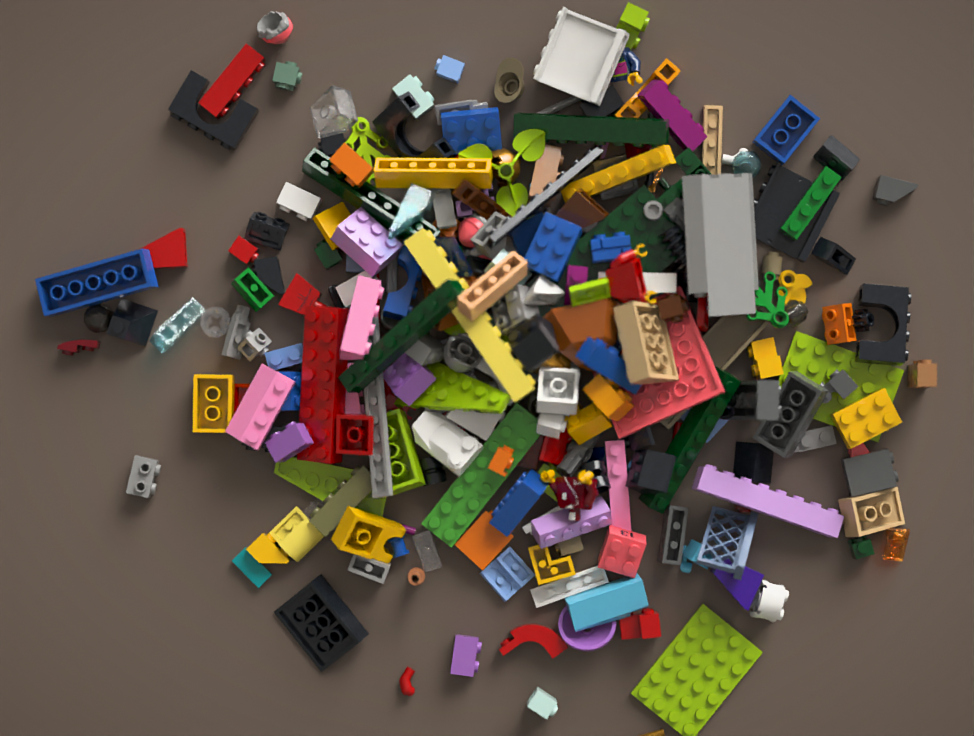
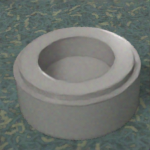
[643,201,663,221]

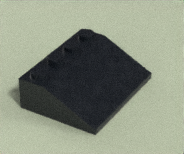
[274,574,369,672]

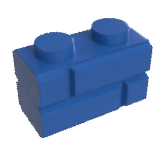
[590,232,631,264]

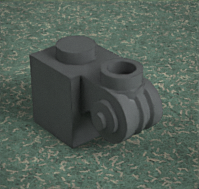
[820,369,858,403]

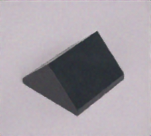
[733,441,774,483]

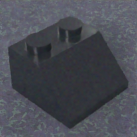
[508,313,559,373]
[626,449,676,494]

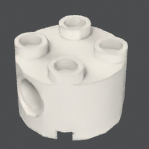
[750,580,789,622]

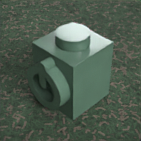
[272,61,303,91]

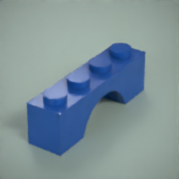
[383,240,422,321]

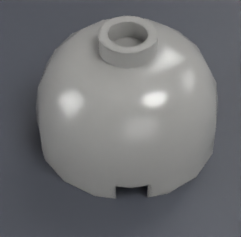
[443,333,483,373]

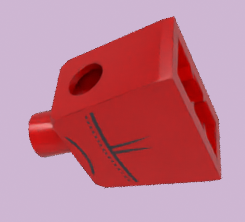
[278,273,327,316]

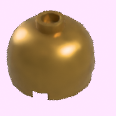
[491,148,521,187]

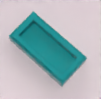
[232,547,273,588]

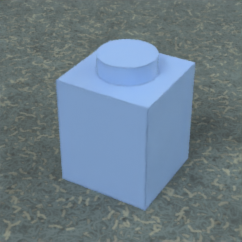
[434,55,465,84]

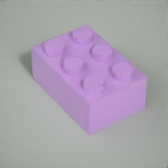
[331,207,403,277]

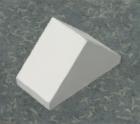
[523,275,565,305]

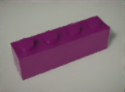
[637,80,707,151]

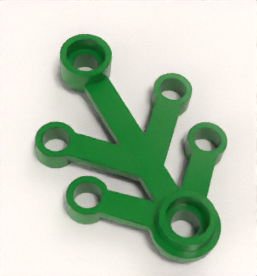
[746,272,789,328]

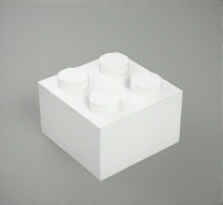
[536,367,579,415]

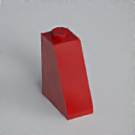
[140,228,188,269]

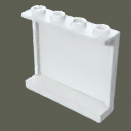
[533,7,630,106]

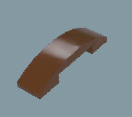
[452,178,513,220]

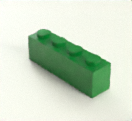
[779,166,842,241]

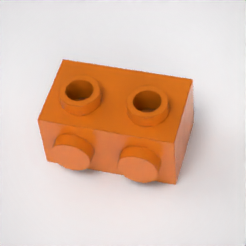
[329,142,374,188]
[822,303,857,345]

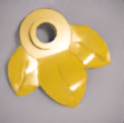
[778,270,812,304]

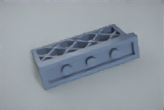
[696,506,759,580]

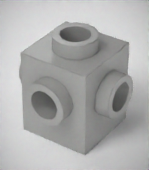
[237,328,272,362]

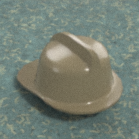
[494,57,525,103]

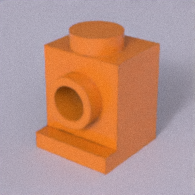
[488,445,514,477]

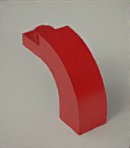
[499,624,568,659]

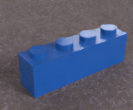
[575,337,642,394]

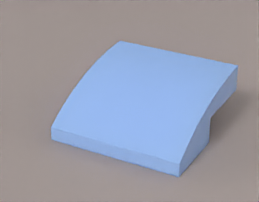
[479,547,535,602]

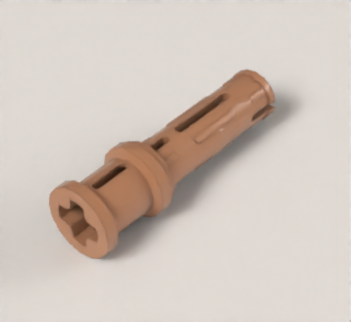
[408,567,425,585]

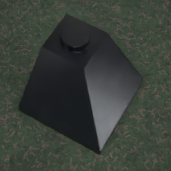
[106,298,158,347]

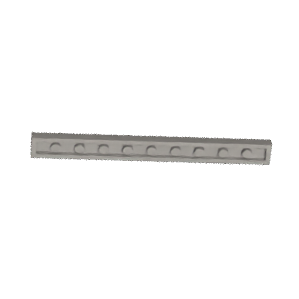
[364,316,393,499]

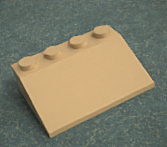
[614,301,679,384]

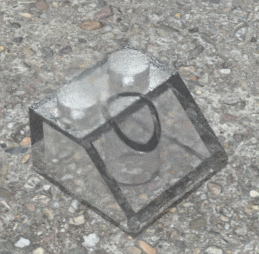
[310,85,358,138]

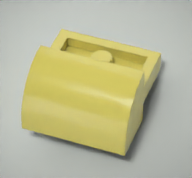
[269,506,324,562]

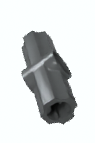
[556,432,603,477]

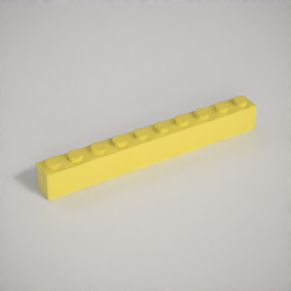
[404,228,536,402]

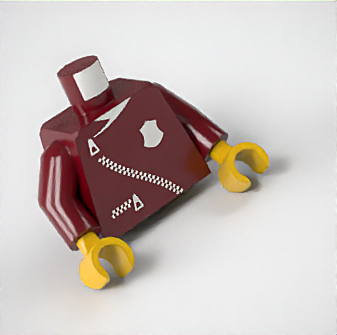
[540,469,598,521]

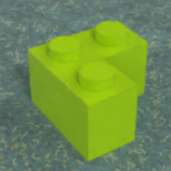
[616,2,650,50]

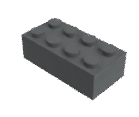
[753,371,829,458]
[727,380,781,420]

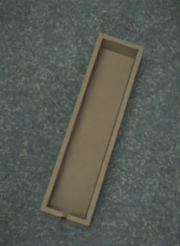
[659,306,770,430]

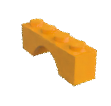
[614,58,681,118]

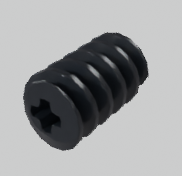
[658,225,687,269]

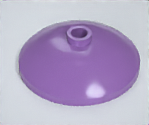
[558,606,616,651]

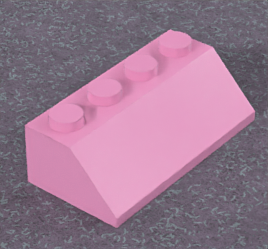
[340,276,384,360]
[225,363,296,450]

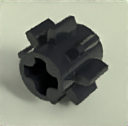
[852,309,874,332]

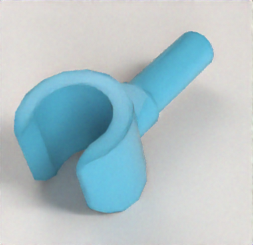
[680,545,692,573]

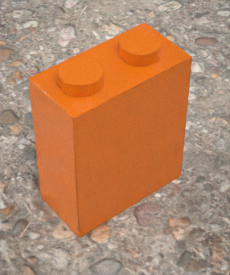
[454,510,514,571]

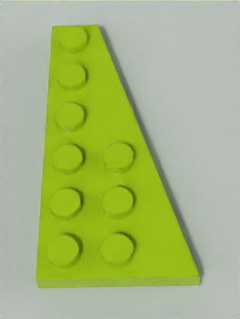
[394,362,511,414]
[274,457,387,517]

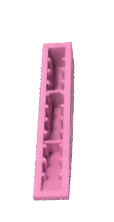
[604,440,631,531]

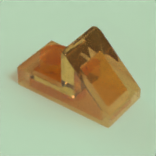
[883,528,910,561]

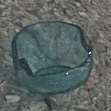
[732,150,761,178]

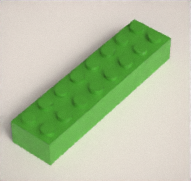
[421,402,541,548]

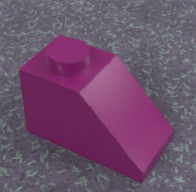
[564,265,588,306]

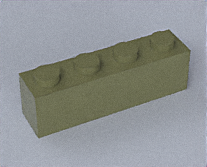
[309,465,372,537]

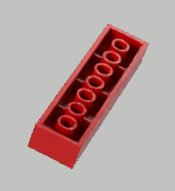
[297,306,350,464]

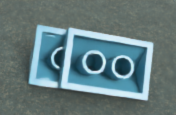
[564,573,649,632]

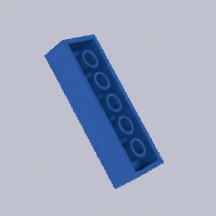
[35,249,159,317]

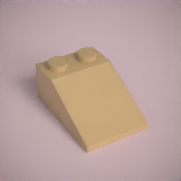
[838,487,905,537]

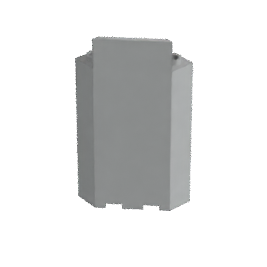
[682,173,759,316]

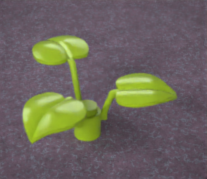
[458,129,545,216]

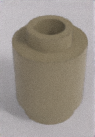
[762,252,783,280]

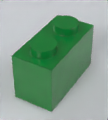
[231,267,274,313]

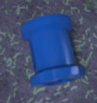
[388,536,410,558]

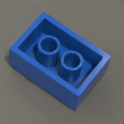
[752,95,820,166]
[441,107,502,154]
[524,212,583,284]
[489,468,549,537]

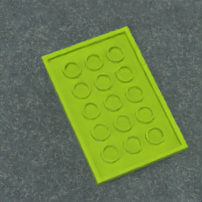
[777,331,904,442]
[630,603,763,736]

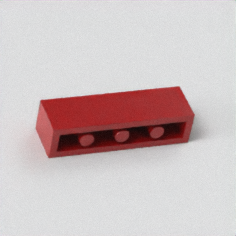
[198,43,266,119]

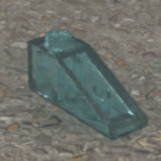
[388,183,434,240]
[150,297,206,354]

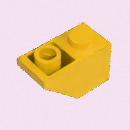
[246,533,291,564]

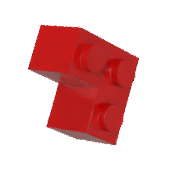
[619,608,662,640]

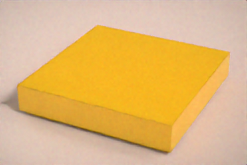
[312,202,351,251]

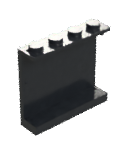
[754,162,840,263]

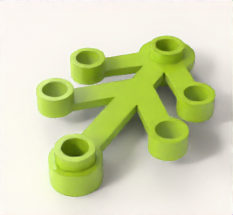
[341,117,391,187]

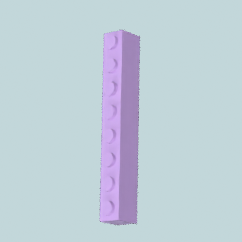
[692,464,844,538]

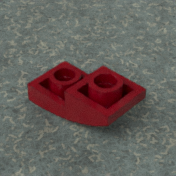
[57,340,101,356]

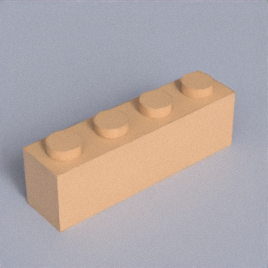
[457,251,527,322]

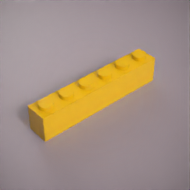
[561,145,676,203]
[374,158,493,189]

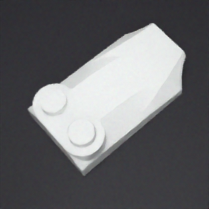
[412,410,484,477]

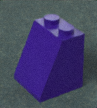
[710,554,764,610]

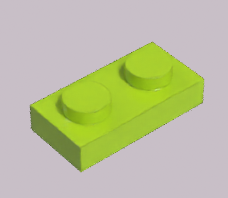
[569,278,611,307]

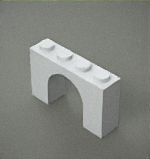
[445,357,514,441]

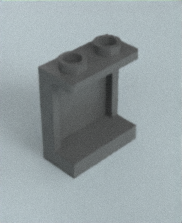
[841,449,899,497]

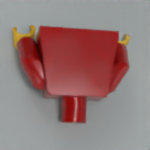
[598,244,657,304]

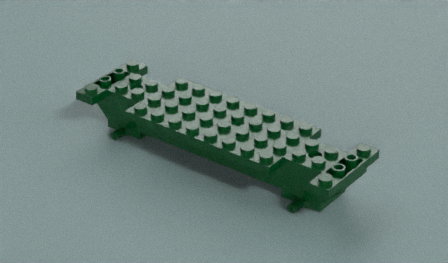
[489,147,712,379]

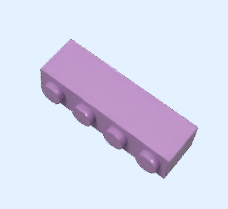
[531,496,612,549]

